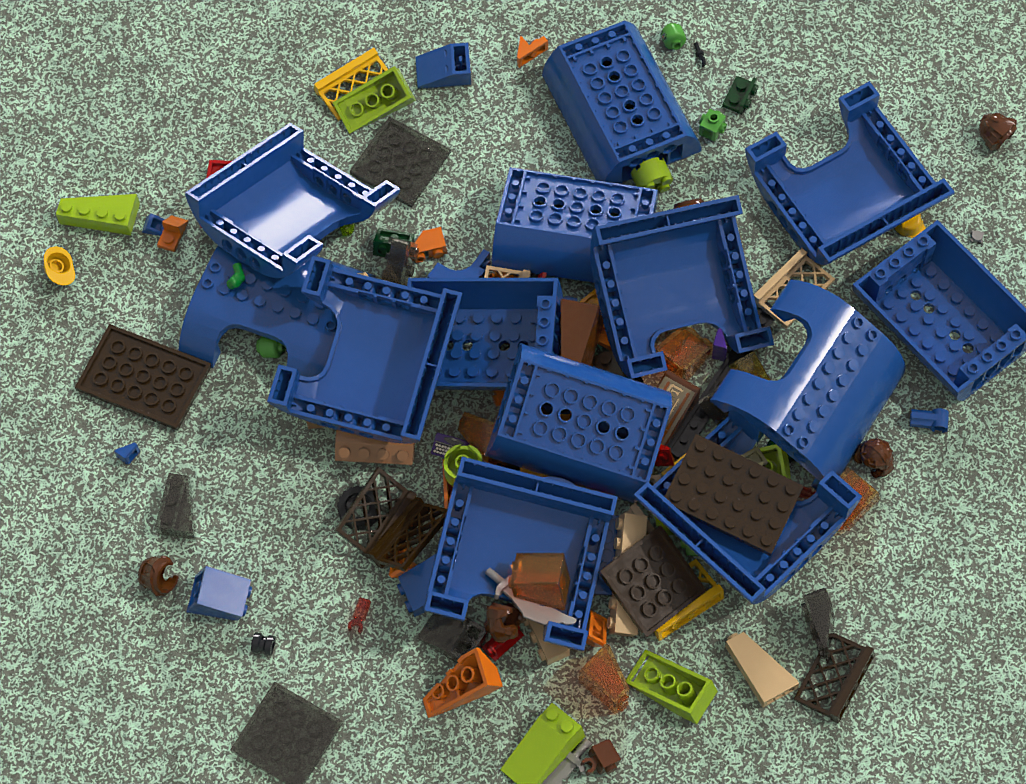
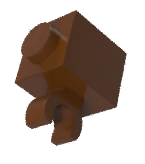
[581,739,621,775]

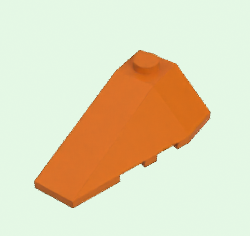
[423,647,503,718]

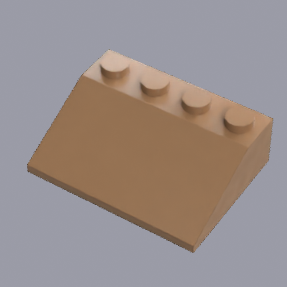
[335,430,415,465]

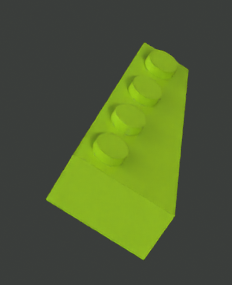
[56,194,140,236]

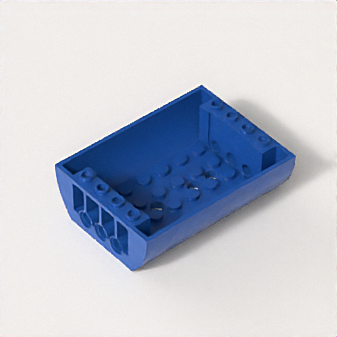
[542,21,702,184]
[492,167,658,283]
[852,220,1026,401]
[407,278,563,391]
[485,343,672,503]

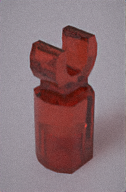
[348,597,372,634]

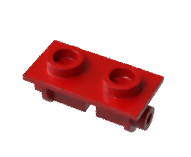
[481,627,524,662]

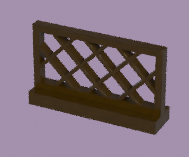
[334,467,417,559]
[368,497,447,571]
[794,631,875,724]

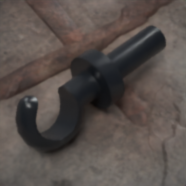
[694,42,706,67]

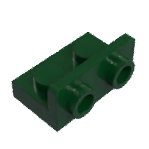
[722,76,759,114]
[373,228,415,261]

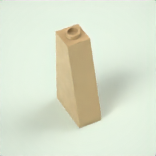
[725,632,799,708]

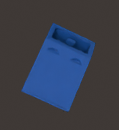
[415,42,471,89]

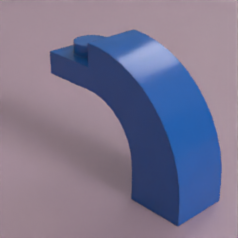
[427,249,491,278]

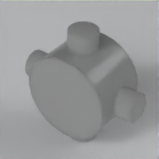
[970,230,984,244]

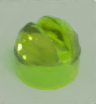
[340,223,355,236]

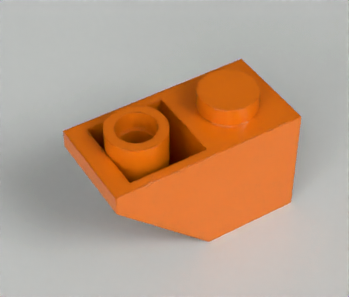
[409,227,447,263]

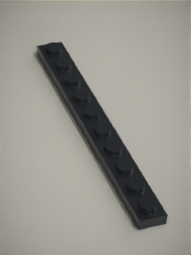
[668,303,775,460]

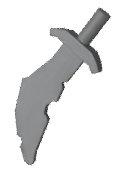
[485,568,576,625]
[542,738,592,784]

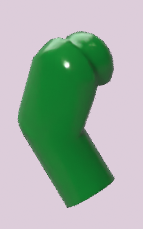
[226,263,245,289]

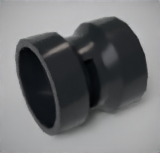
[251,632,276,656]

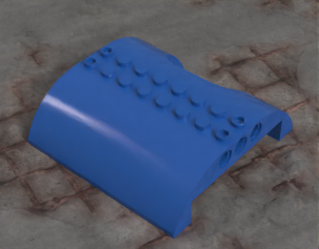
[745,81,955,265]
[185,123,400,278]
[590,195,774,379]
[178,246,376,377]
[267,256,463,444]
[710,279,906,490]
[633,410,862,605]
[424,457,618,651]

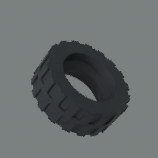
[337,486,381,531]

